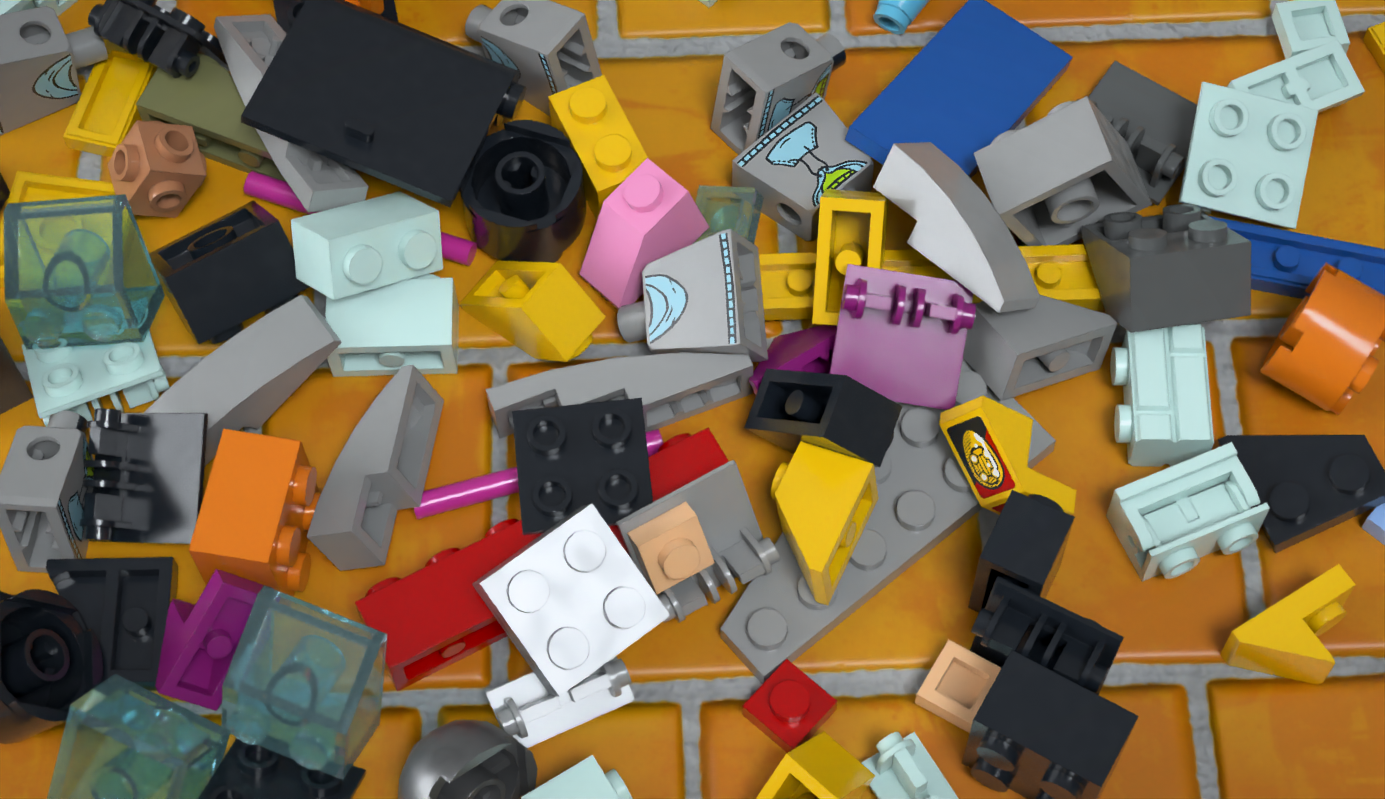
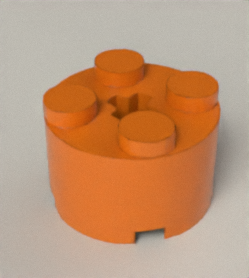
[1260,262,1385,415]

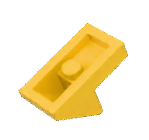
[1220,564,1356,684]

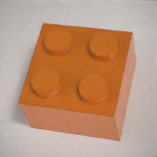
[189,428,321,613]

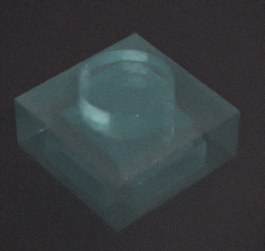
[694,185,764,244]

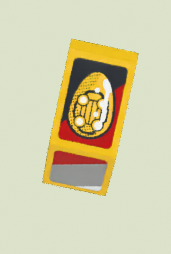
[939,395,1077,515]

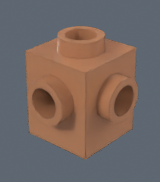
[107,120,207,218]

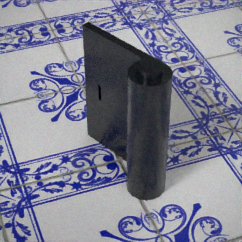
[241,0,526,208]

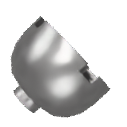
[398,720,538,799]

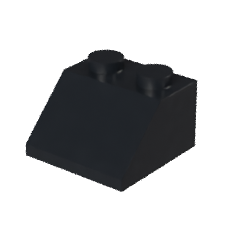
[145,200,310,344]

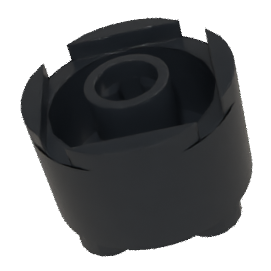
[460,120,586,263]
[0,589,103,744]

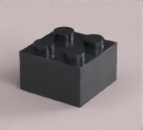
[962,650,1139,799]

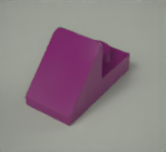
[155,569,281,711]

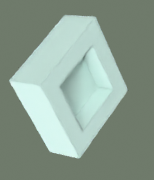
[1272,0,1350,59]

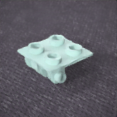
[1179,82,1318,230]
[21,303,170,427]

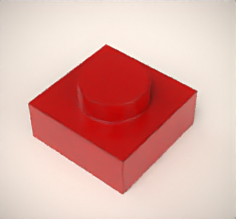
[742,659,837,753]

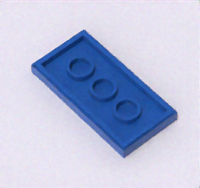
[845,0,1073,179]

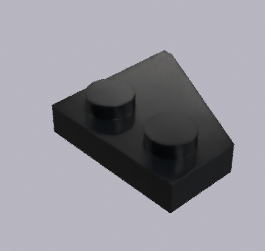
[1218,435,1385,553]
[46,557,178,692]

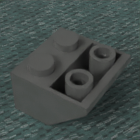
[1082,204,1251,333]

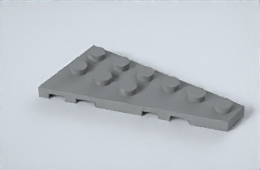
[720,358,1056,684]

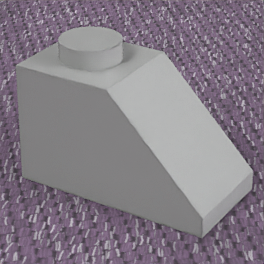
[963,294,1118,401]

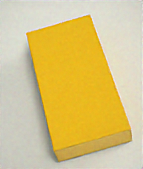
[63,40,158,158]

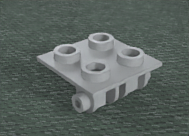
[616,460,780,623]

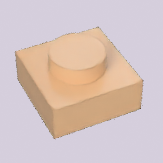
[627,501,715,594]
[915,639,1001,733]

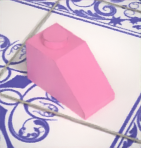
[580,158,709,309]

